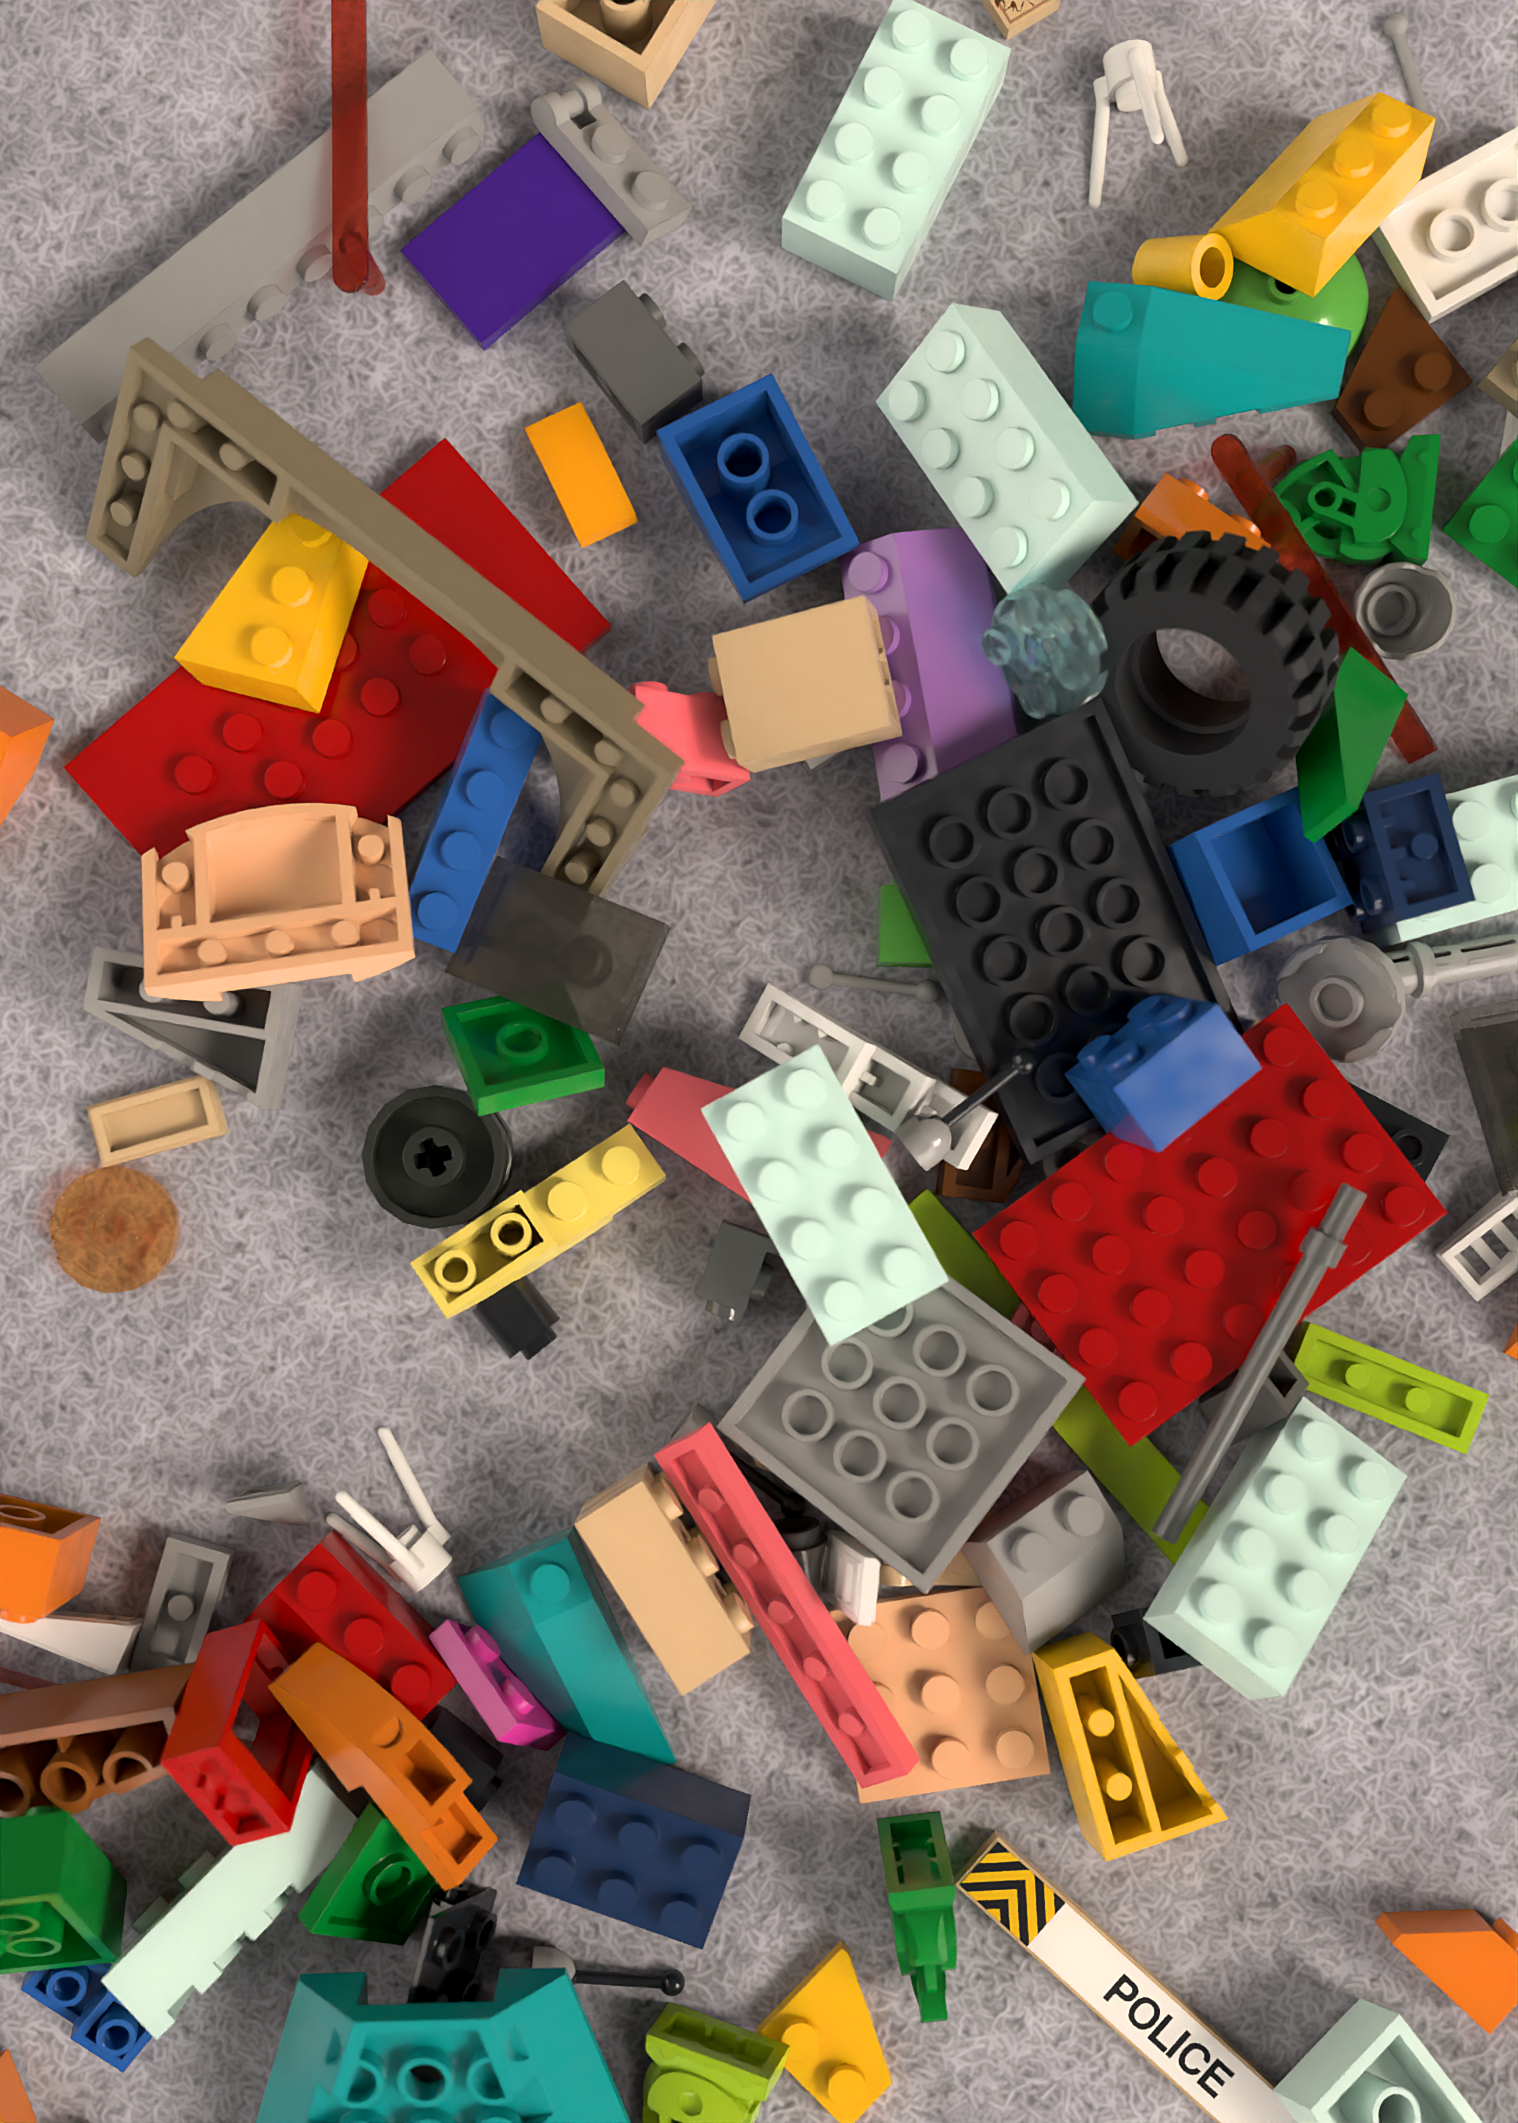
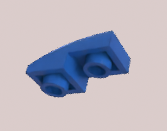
[21,1963,153,2072]

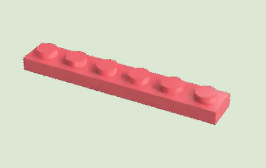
[654,1422,920,1789]

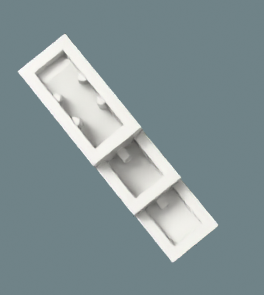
[738,983,999,1170]

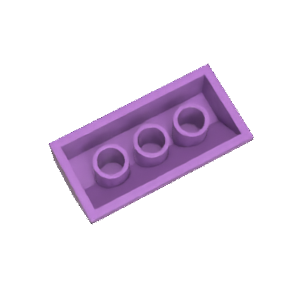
[838,527,1021,801]

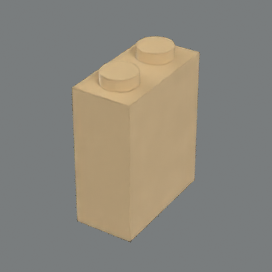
[708,595,903,773]

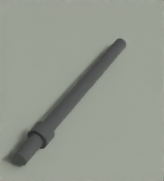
[1152,1182,1367,1543]

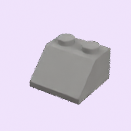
[961,1470,1127,1655]

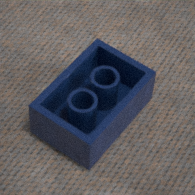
[516,1731,751,1950]

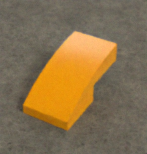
[524,401,638,548]

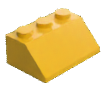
[1207,92,1436,298]

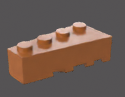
[0,1662,195,1818]

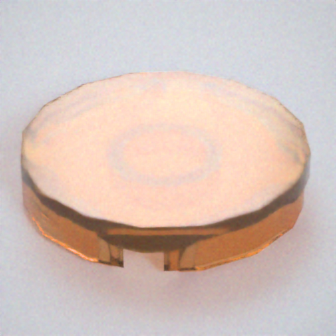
[49,1166,181,1293]

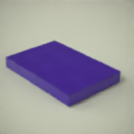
[400,132,625,351]

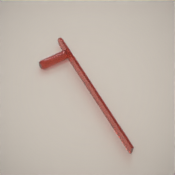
[331,0,386,296]
[1211,433,1438,764]

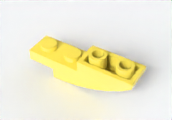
[410,1124,666,1319]

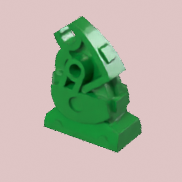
[1252,434,1441,566]
[877,1811,957,2023]

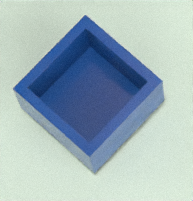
[1166,786,1354,966]
[1065,994,1262,1153]

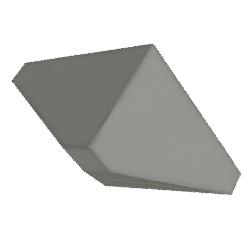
[225,1480,309,1526]

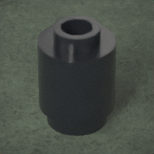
[472,1276,560,1361]

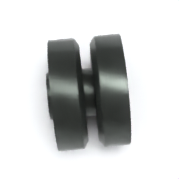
[361,1085,516,1229]

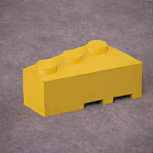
[174,513,369,713]
[1031,1631,1228,1862]

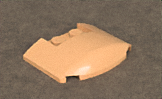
[141,803,415,1001]

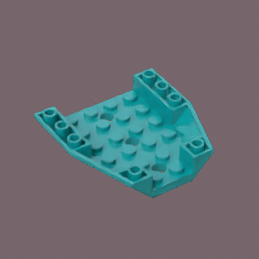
[256,1967,631,2123]

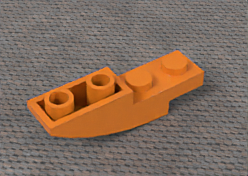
[267,1642,498,1891]

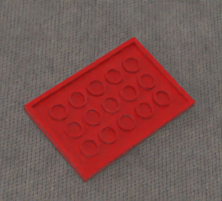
[971,1002,1448,1447]

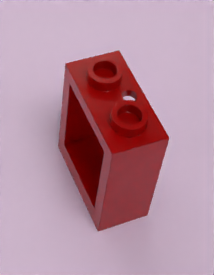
[159,1618,314,1847]

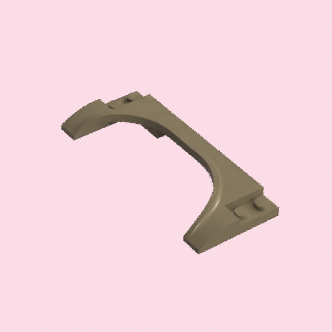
[85,337,686,929]

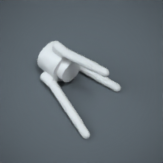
[1088,39,1188,209]
[326,1426,452,1594]

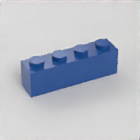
[408,686,542,953]

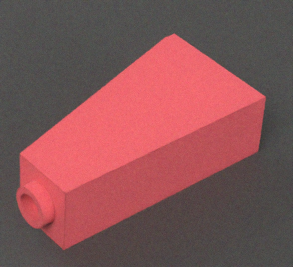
[625,1067,893,1205]

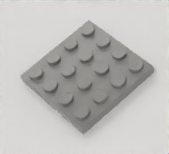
[716,1273,1086,1594]

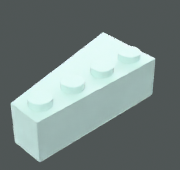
[101,1755,370,2040]

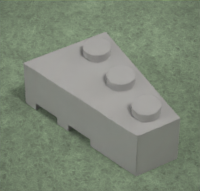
[82,946,304,1110]

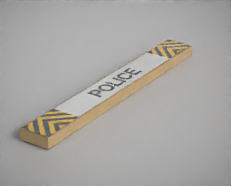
[954,1830,1297,2123]

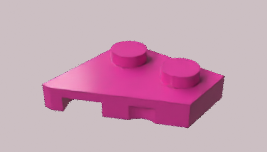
[428,1619,566,1751]

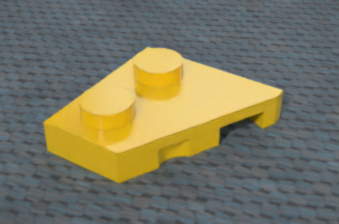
[755,1940,892,2123]

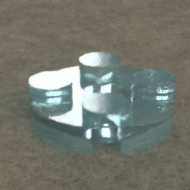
[981,581,1108,719]

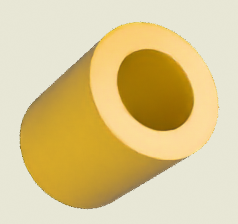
[1132,233,1234,300]

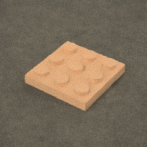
[829,1586,1051,1804]

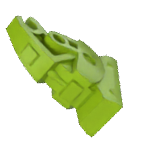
[642,2002,790,2123]

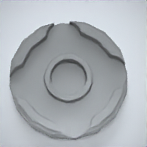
[1274,935,1406,1063]

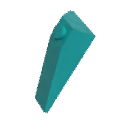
[1072,281,1351,440]
[457,1525,677,1766]

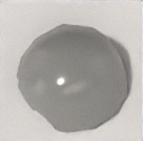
[1349,562,1457,661]

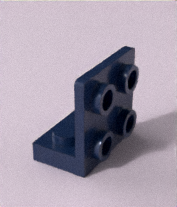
[1324,773,1475,934]

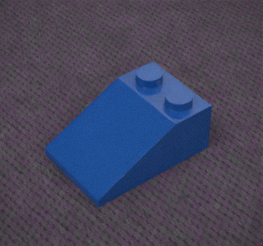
[656,373,860,604]

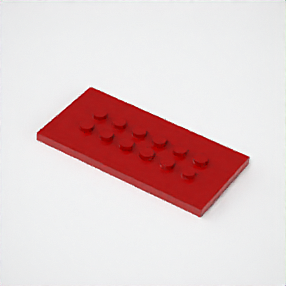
[63,438,612,860]

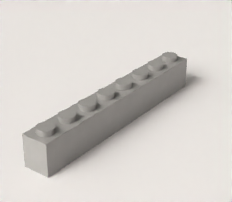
[33,49,486,444]

